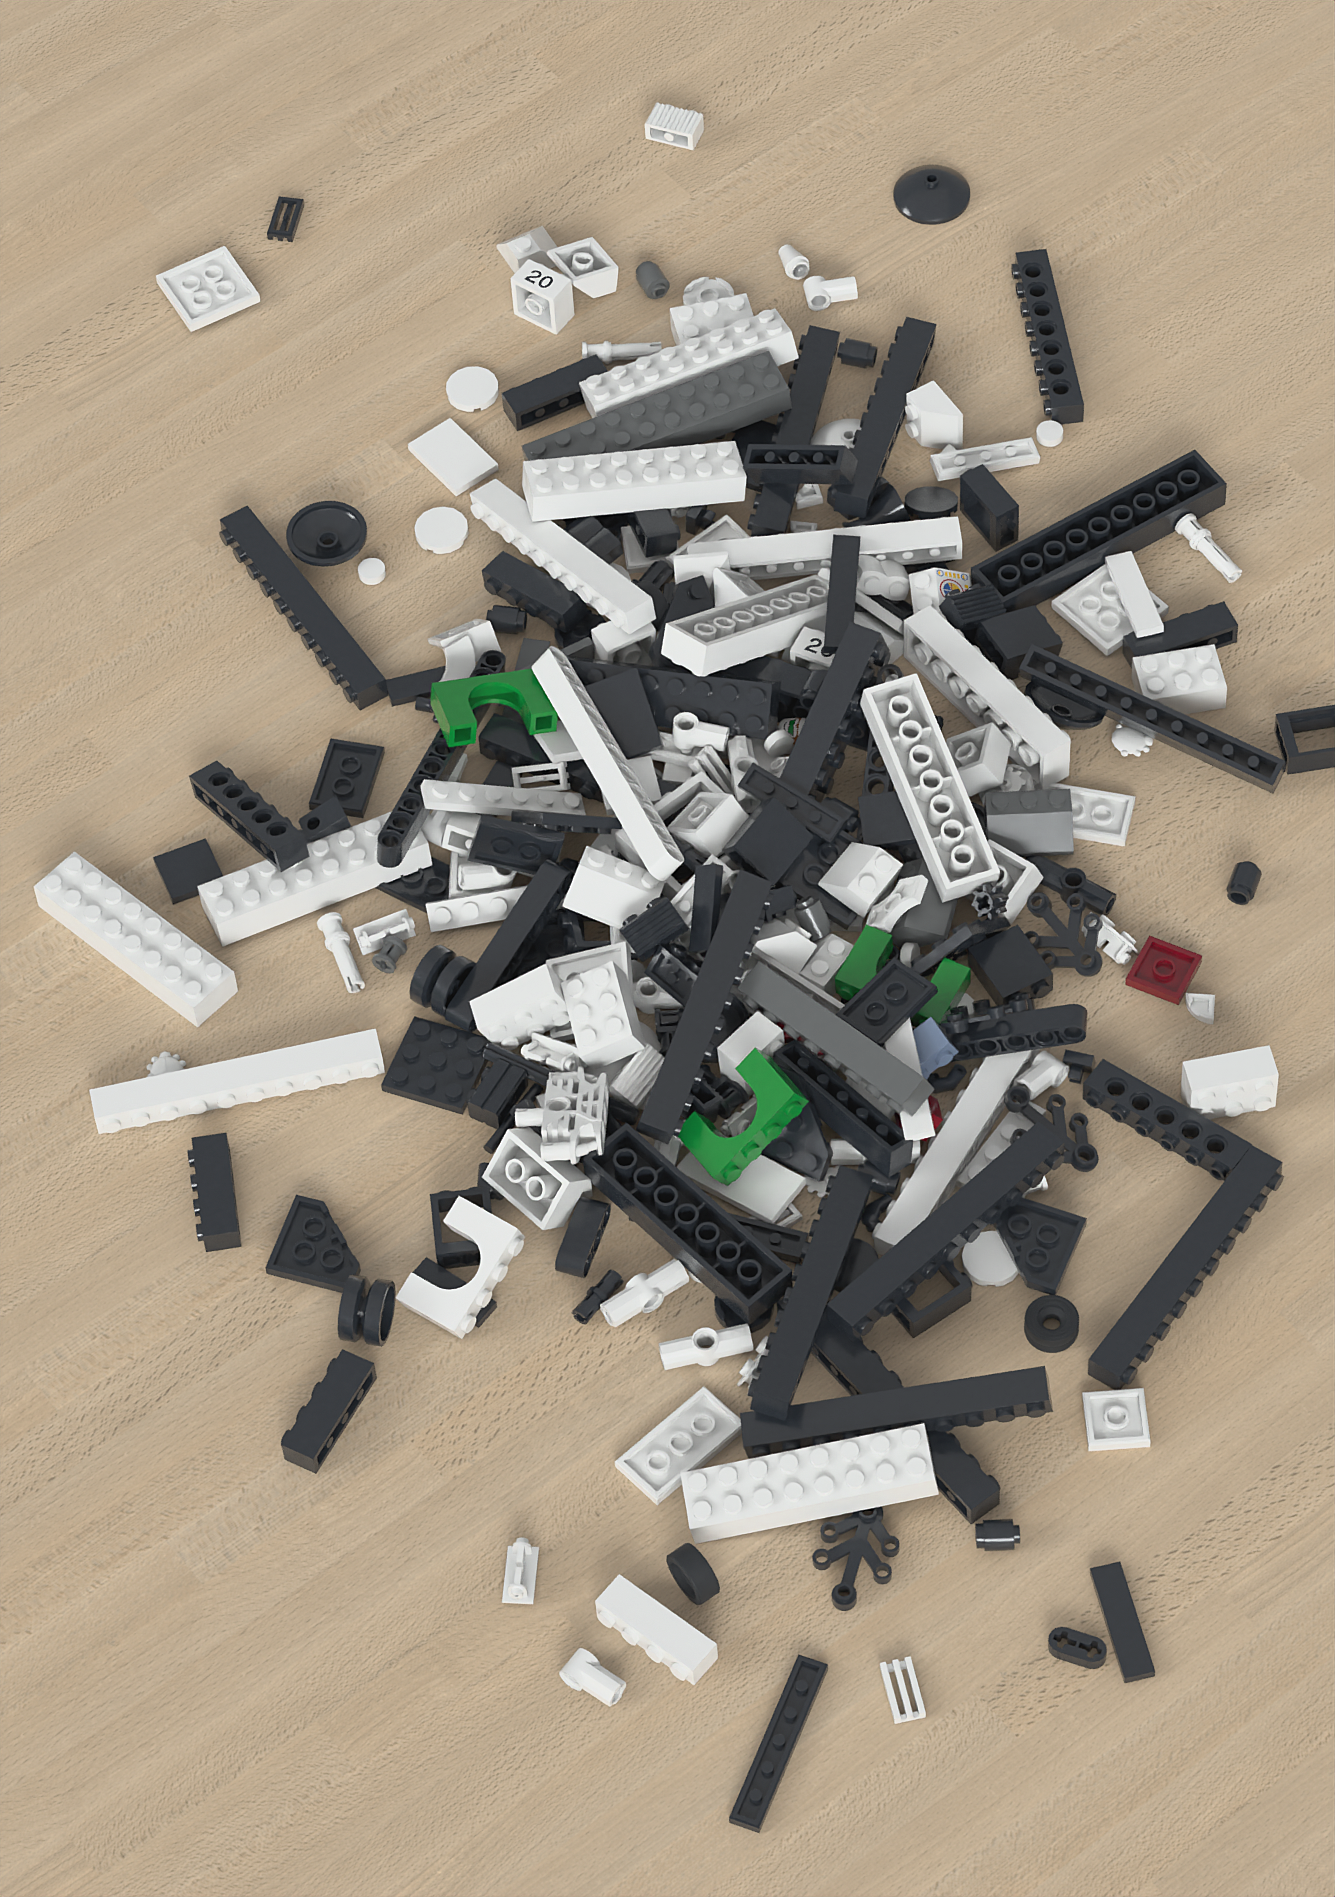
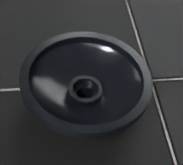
[893,165,970,225]
[286,501,367,567]
[1024,682,1104,730]

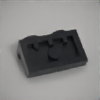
[644,943,703,1007]

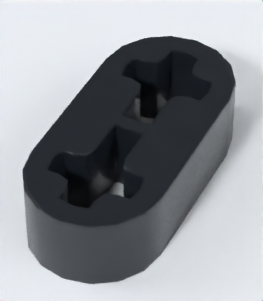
[1048,1627,1107,1669]

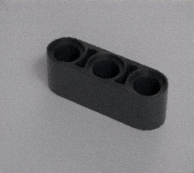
[555,1196,611,1278]

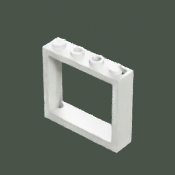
[615,771,749,901]

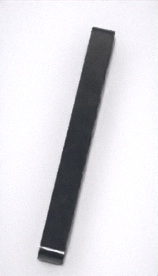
[377,650,506,868]

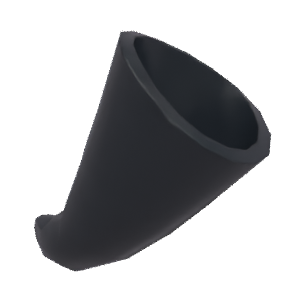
[842,483,911,528]

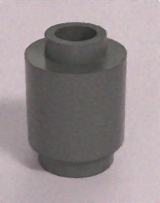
[636,261,670,299]
[793,896,831,941]

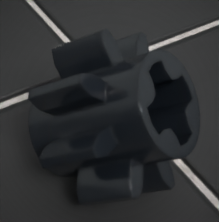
[971,883,1009,920]

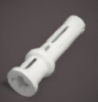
[582,341,662,365]
[1175,513,1242,583]
[317,912,365,993]

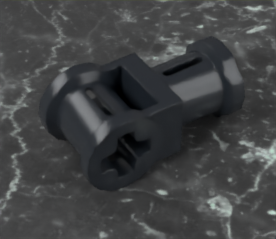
[655,1007,684,1058]
[700,1064,749,1119]

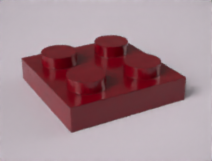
[1125,935,1202,1005]

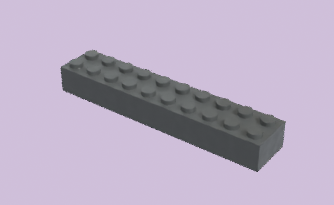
[521,351,792,461]

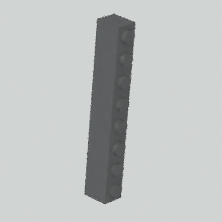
[737,961,934,1116]

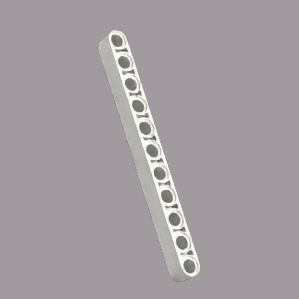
[532,646,684,882]

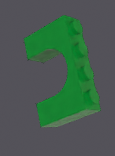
[431,668,558,747]
[835,924,971,1028]
[678,1047,809,1186]

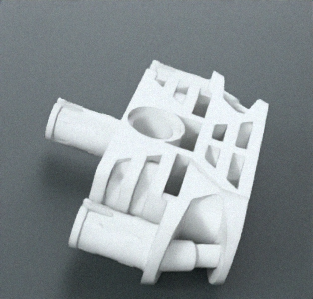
[515,1066,609,1165]

